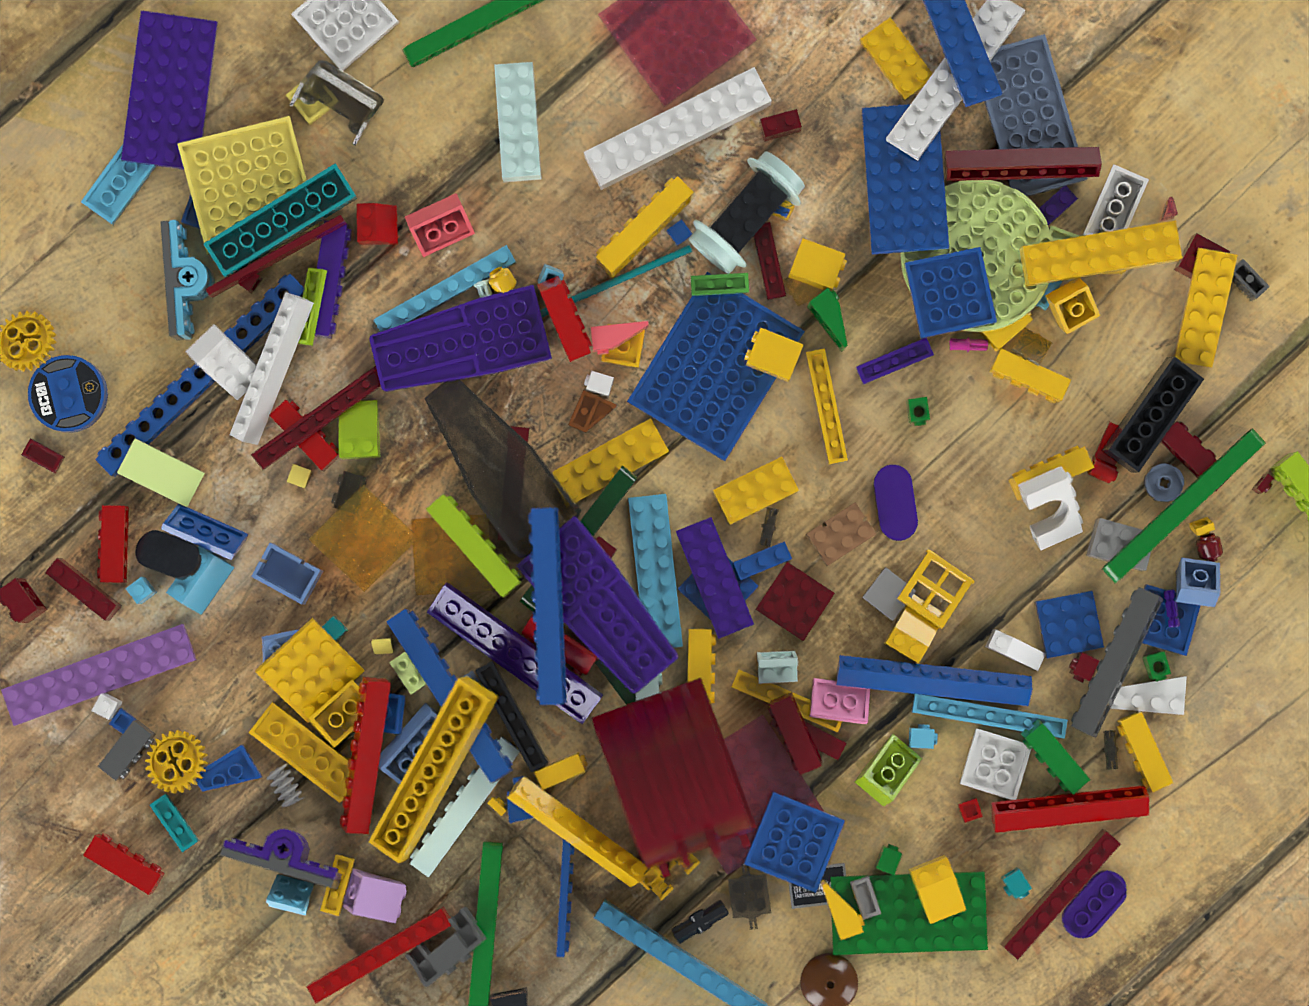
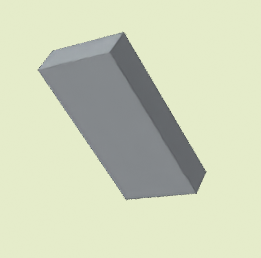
[850,876,881,920]

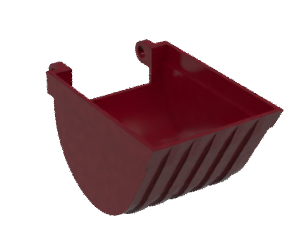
[592,677,756,878]

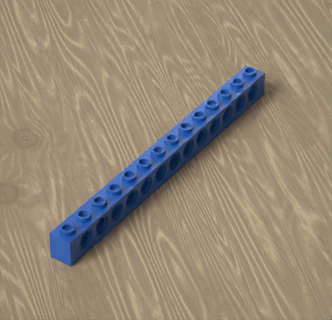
[95,274,304,477]

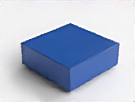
[666,219,692,246]
[109,708,137,734]

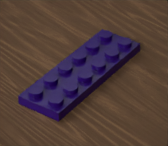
[676,517,754,639]

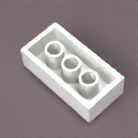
[186,325,257,400]

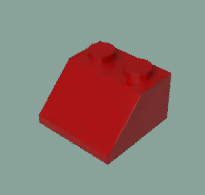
[356,203,398,245]

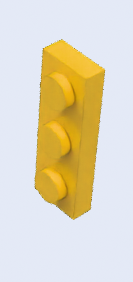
[320,854,355,916]

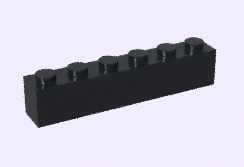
[475,661,549,773]

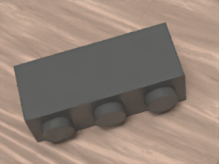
[97,720,155,781]

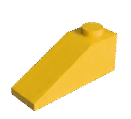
[820,880,864,940]

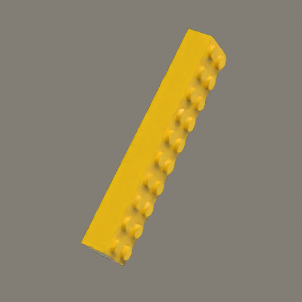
[368,676,498,863]

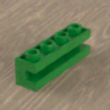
[1021,719,1091,795]

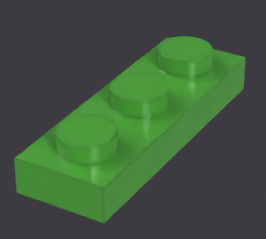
[691,273,749,296]

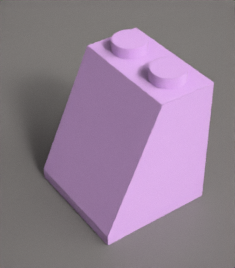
[342,869,406,923]

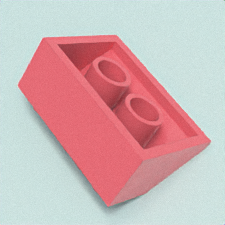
[405,193,475,257]

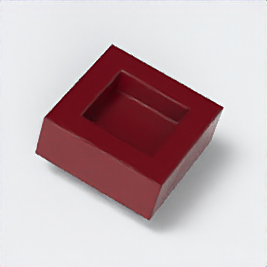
[1252,473,1274,494]

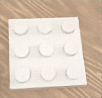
[959,728,1031,800]

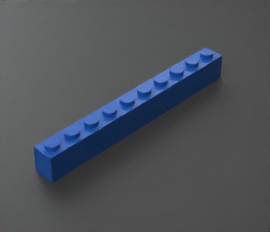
[528,508,567,705]
[386,609,513,783]
[836,655,1033,706]

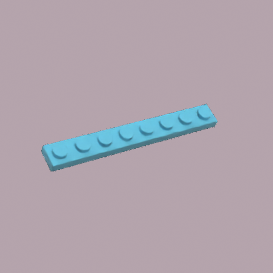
[373,245,516,332]
[912,694,1068,739]

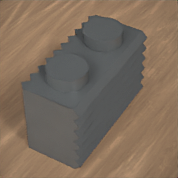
[1232,259,1270,301]

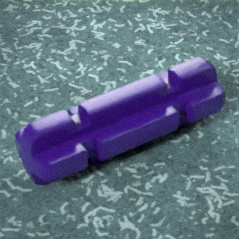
[1164,590,1180,628]

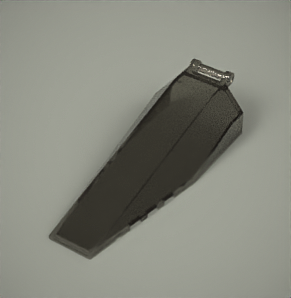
[424,380,581,558]

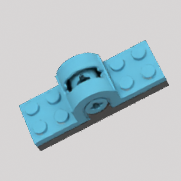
[160,220,214,340]

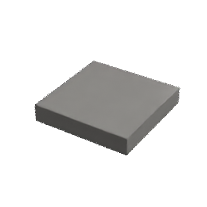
[862,567,916,621]

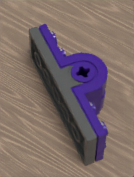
[220,829,342,889]

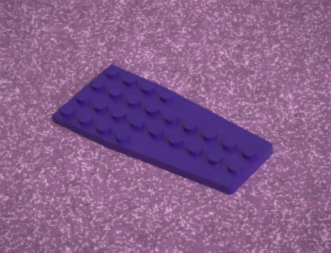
[369,285,552,392]
[516,516,678,693]

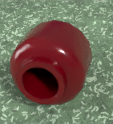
[1196,533,1223,562]

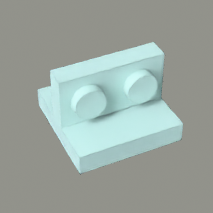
[757,651,798,683]

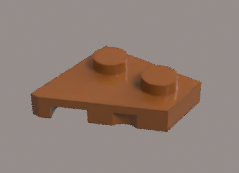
[568,390,617,433]

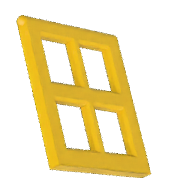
[897,549,974,629]

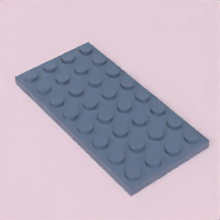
[984,34,1088,197]

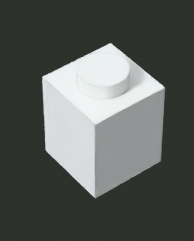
[584,371,614,398]
[92,693,122,720]

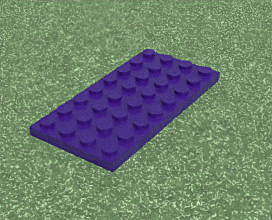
[121,10,218,170]

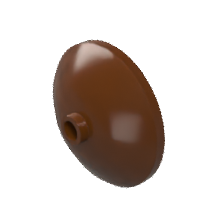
[800,953,858,1006]

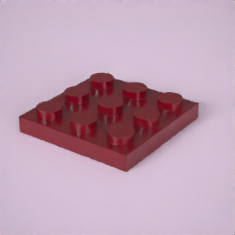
[755,562,835,641]

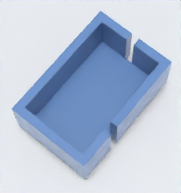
[251,543,323,605]

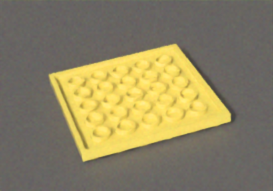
[177,116,319,255]

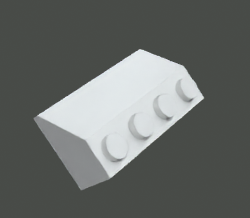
[1083,164,1149,236]

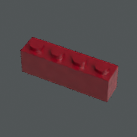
[1161,421,1227,492]
[45,558,122,621]
[768,692,823,775]

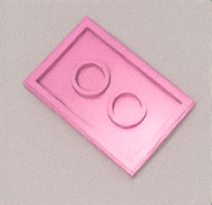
[810,678,870,724]

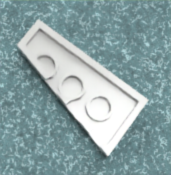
[1110,676,1187,715]

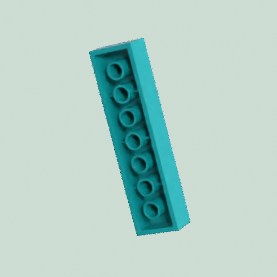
[203,163,357,278]

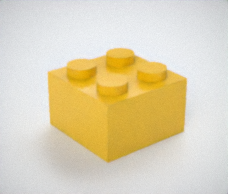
[1045,278,1100,334]

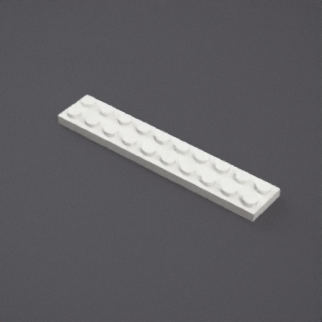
[886,0,1025,161]

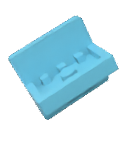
[266,874,314,916]

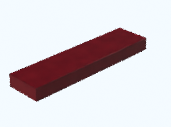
[753,222,786,301]
[770,718,847,760]

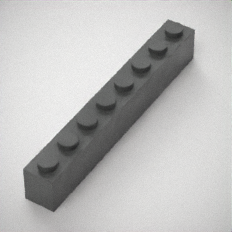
[1071,587,1163,738]

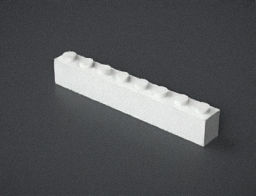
[230,292,314,445]

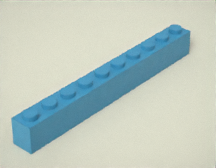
[594,899,768,1006]

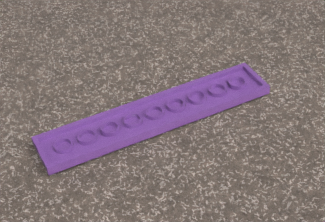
[1,624,197,726]

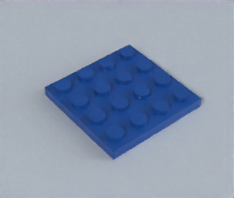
[904,247,997,338]
[744,791,845,893]

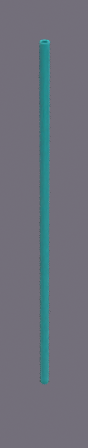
[540,245,692,317]

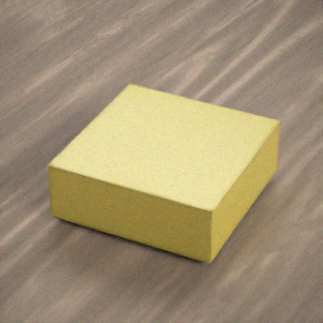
[287,464,312,489]

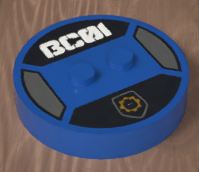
[28,355,108,433]

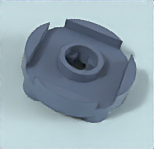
[1145,463,1184,502]

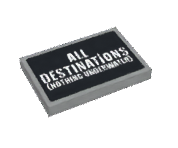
[788,863,846,909]

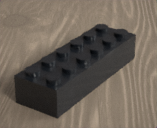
[1102,356,1204,473]

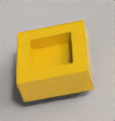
[1189,517,1215,536]
[488,796,508,816]

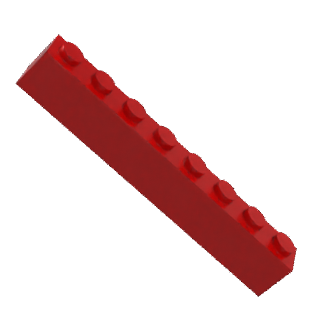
[340,677,391,834]
[991,785,1150,833]
[306,906,452,1004]

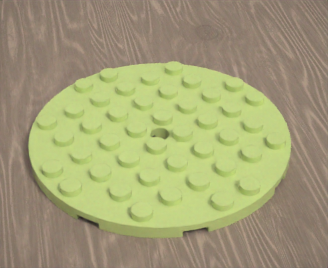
[901,180,1053,332]

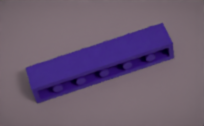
[315,220,352,339]

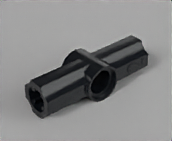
[671,899,729,944]

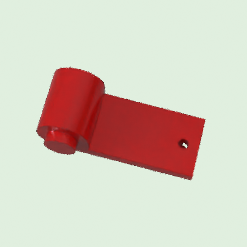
[1087,422,1119,484]

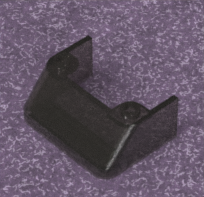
[289,60,384,146]

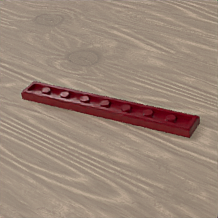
[206,215,347,298]
[251,366,381,470]

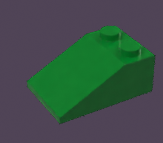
[807,288,848,352]

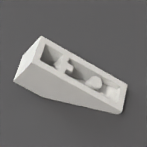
[985,630,1046,671]

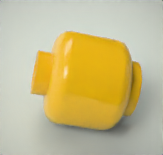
[488,267,516,294]

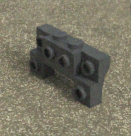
[405,907,487,988]

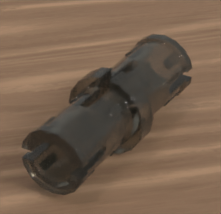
[759,507,779,547]
[1103,730,1119,770]

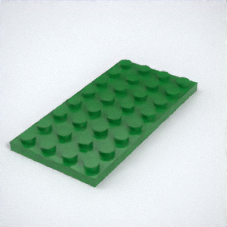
[830,871,988,955]

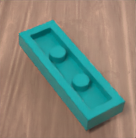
[149,793,200,852]

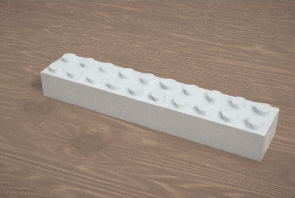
[584,67,772,190]

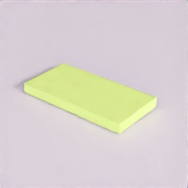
[117,438,205,507]

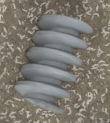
[266,764,305,807]

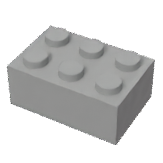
[1086,518,1151,571]

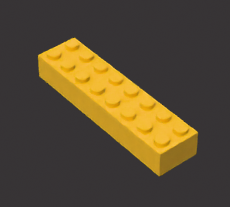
[1019,220,1182,287]

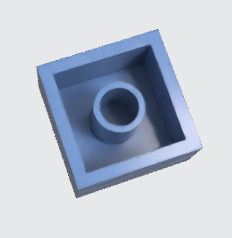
[1176,557,1220,607]

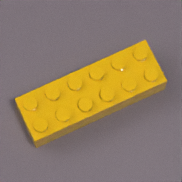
[596,176,694,278]

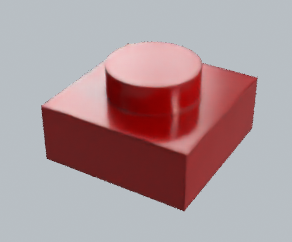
[958,798,983,823]

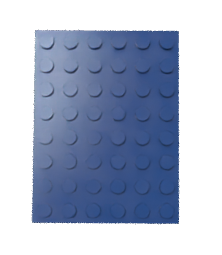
[627,272,805,462]

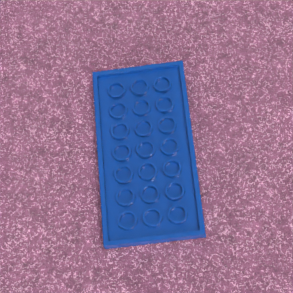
[862,104,949,255]

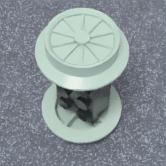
[689,151,805,274]

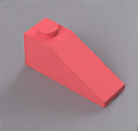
[591,321,649,355]

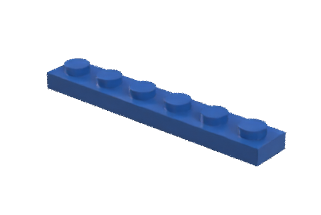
[556,839,575,957]

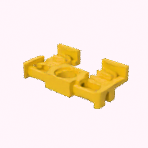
[640,853,700,901]

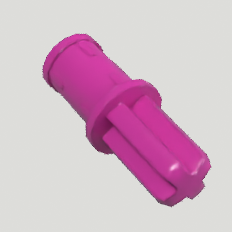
[949,337,988,352]

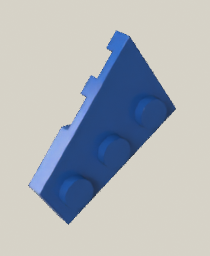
[196,744,263,792]

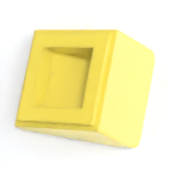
[371,638,393,654]

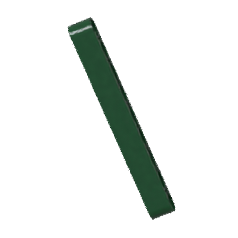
[519,466,638,612]

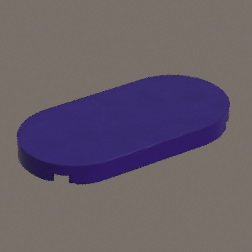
[873,465,918,541]
[1062,870,1127,938]

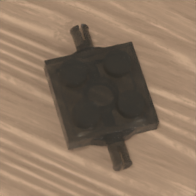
[728,863,771,930]

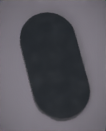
[135,530,202,580]

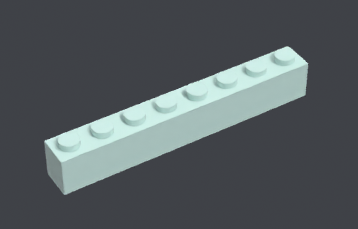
[410,737,520,877]

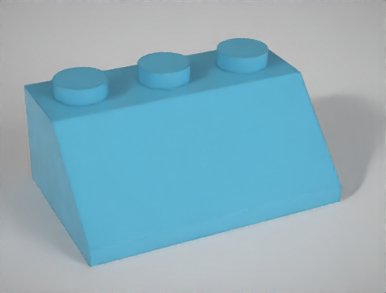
[166,546,235,615]

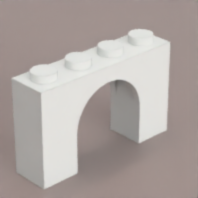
[1018,466,1083,550]

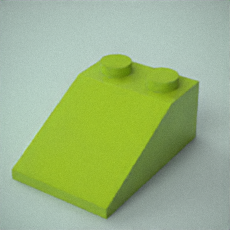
[338,400,380,459]
[854,734,922,807]

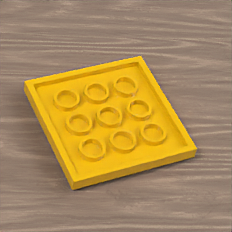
[255,618,365,723]

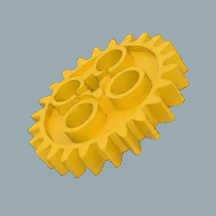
[0,310,57,372]
[145,730,208,794]

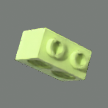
[389,652,427,694]

